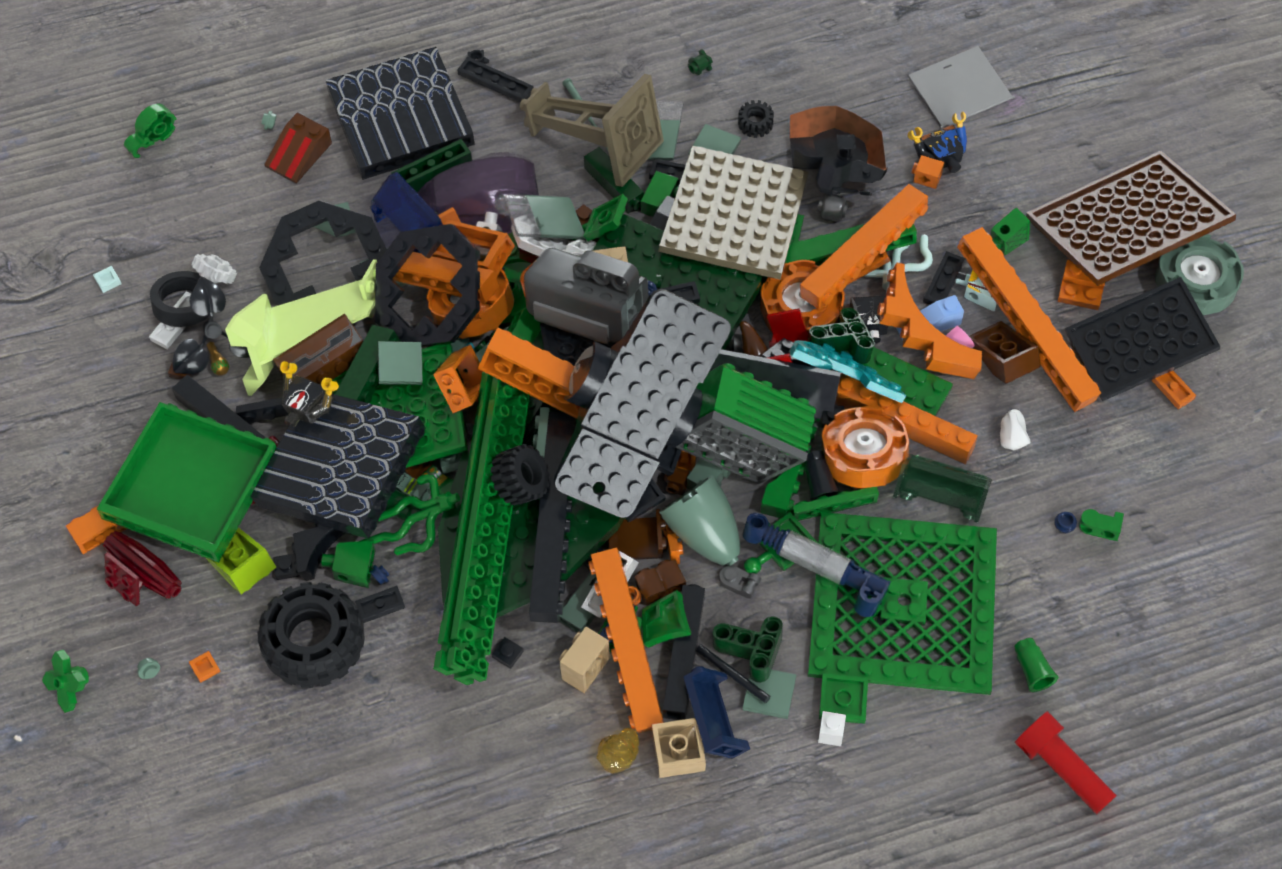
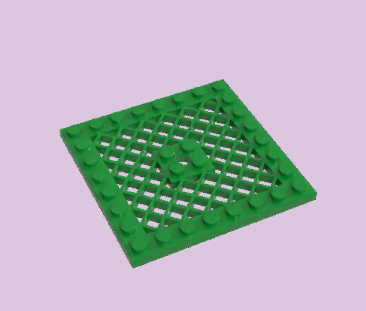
[808,512,997,695]

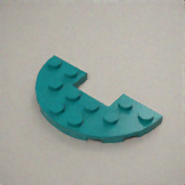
[789,340,906,403]

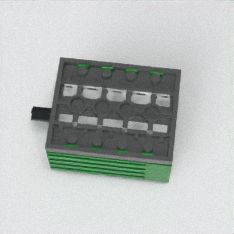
[676,363,816,484]

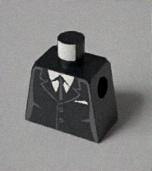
[849,296,888,344]

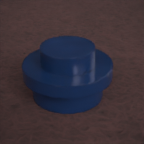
[1054,512,1077,533]
[370,565,389,585]

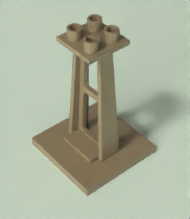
[520,74,664,187]

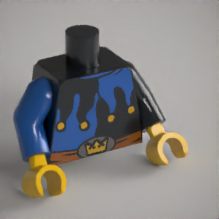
[908,112,967,173]

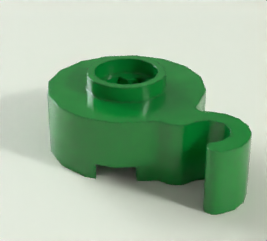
[124,103,177,158]

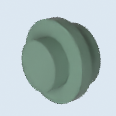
[261,110,277,130]
[137,658,160,679]

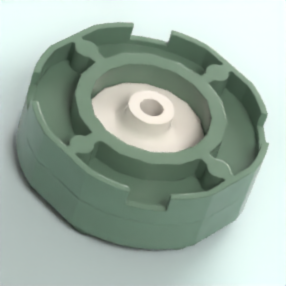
[1155,234,1244,316]

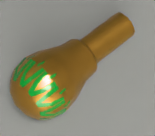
[206,342,230,376]

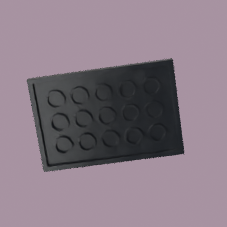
[1065,277,1221,401]

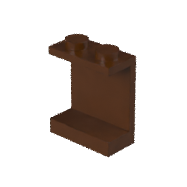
[609,509,667,560]

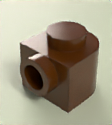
[664,467,690,495]

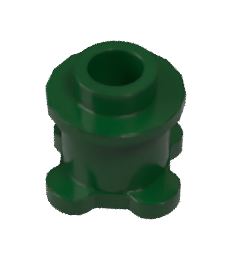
[688,49,713,75]

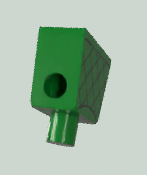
[991,207,1030,255]

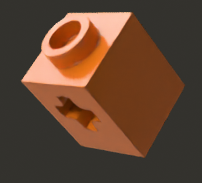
[912,155,944,189]

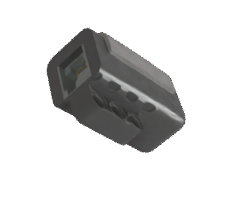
[520,248,649,346]

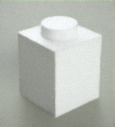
[818,711,846,746]

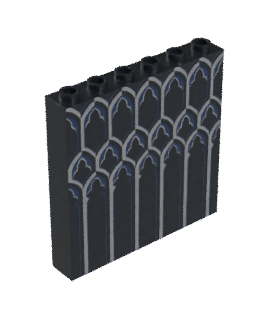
[325,47,475,180]
[250,392,426,539]

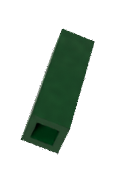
[584,147,644,214]

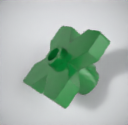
[42,649,89,713]

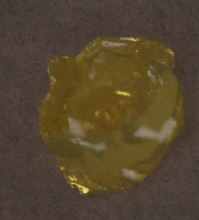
[597,728,639,773]

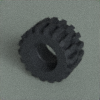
[491,444,550,506]

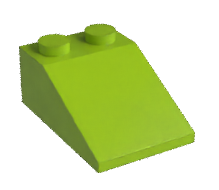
[206,527,276,595]

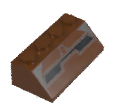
[273,313,363,386]

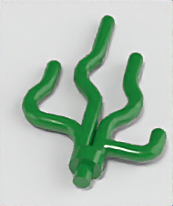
[360,474,461,556]

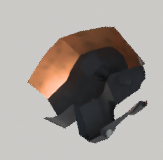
[790,106,888,196]

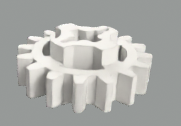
[191,254,237,284]

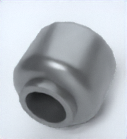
[818,194,848,222]

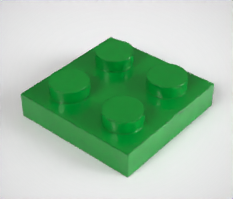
[819,673,868,724]

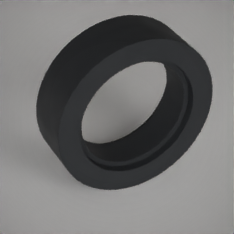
[150,271,210,327]

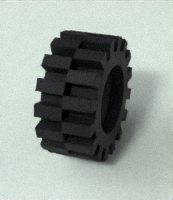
[738,100,774,138]

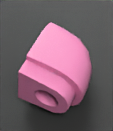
[946,325,974,348]

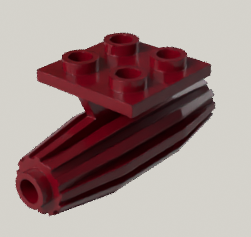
[103,531,182,607]

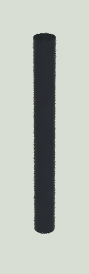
[696,644,771,703]

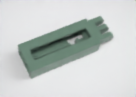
[558,572,597,633]

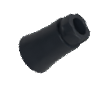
[804,450,840,501]

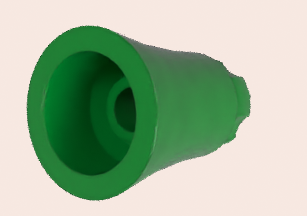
[1014,638,1059,692]

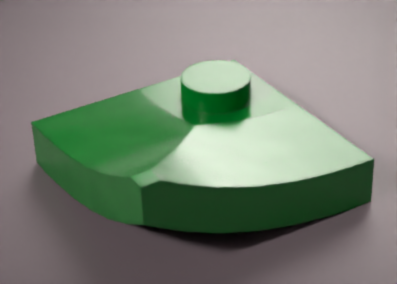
[642,590,691,648]

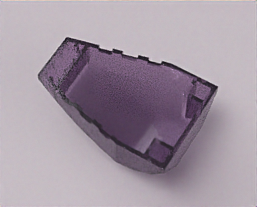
[417,152,539,233]

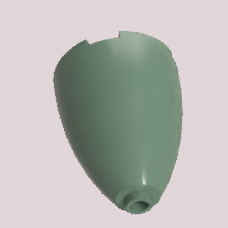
[659,476,740,566]

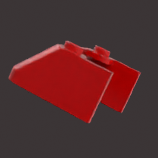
[767,308,809,363]

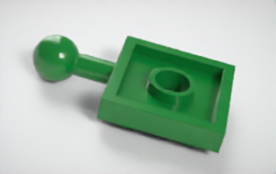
[572,194,628,242]
[744,512,818,574]

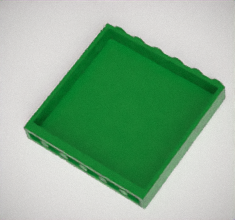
[97,402,277,563]

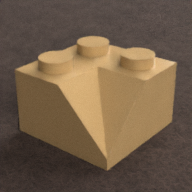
[559,627,610,693]
[652,718,706,778]

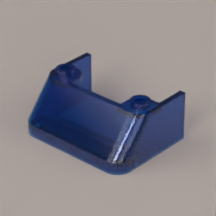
[370,172,443,253]

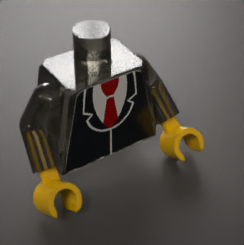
[280,361,339,428]

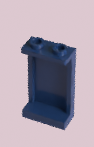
[683,666,750,759]

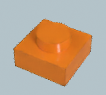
[189,651,221,683]

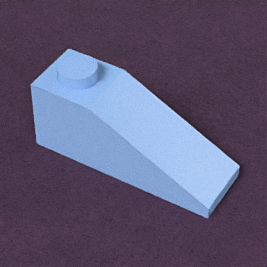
[896,295,964,341]

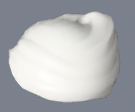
[1000,409,1031,450]

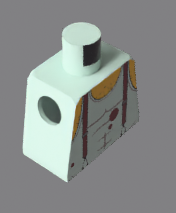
[956,270,997,311]

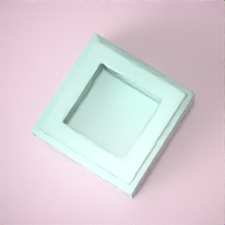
[93,266,122,293]

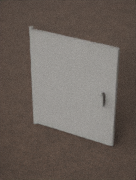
[908,46,1015,129]

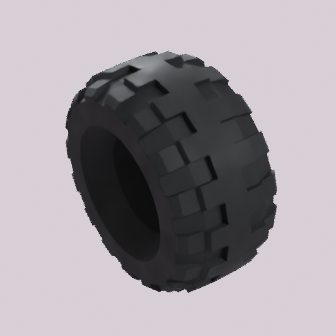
[257,582,365,688]

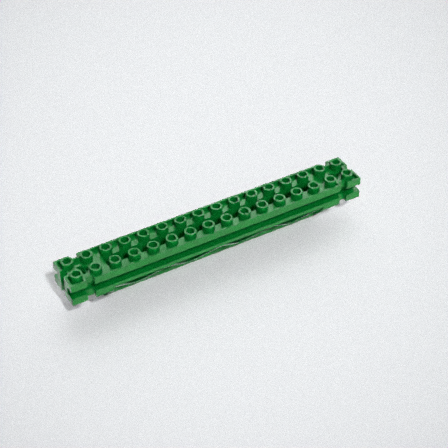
[433,348,530,685]

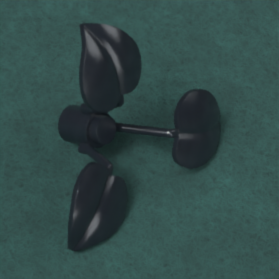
[172,278,250,374]

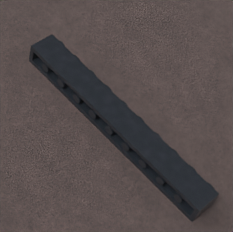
[529,412,577,623]

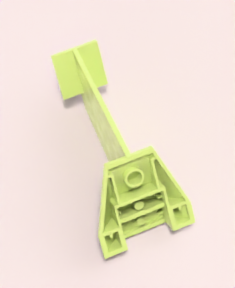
[225,260,377,396]

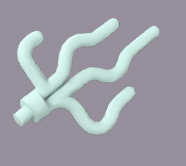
[864,234,933,293]

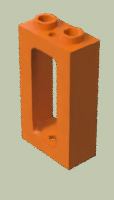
[432,220,515,278]
[433,345,483,413]

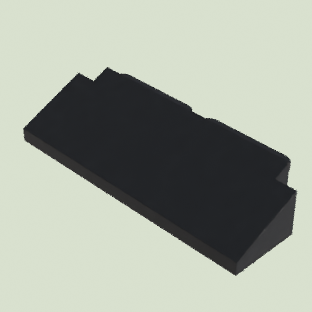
[709,349,841,420]

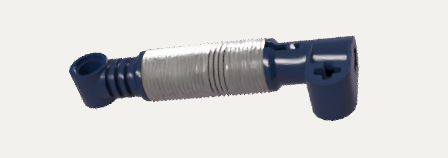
[742,513,891,617]

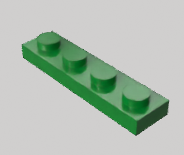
[792,486,879,521]

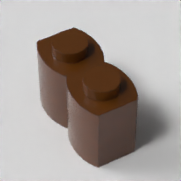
[635,560,686,605]

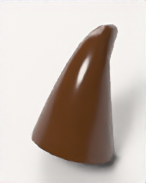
[739,321,768,357]

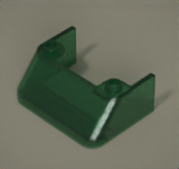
[893,454,992,523]

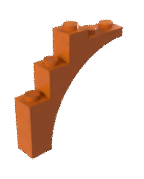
[877,262,982,379]

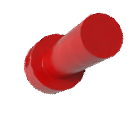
[1014,711,1117,815]

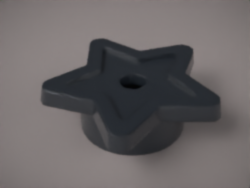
[467,50,490,64]

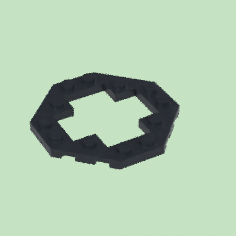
[259,201,387,306]
[375,224,480,347]

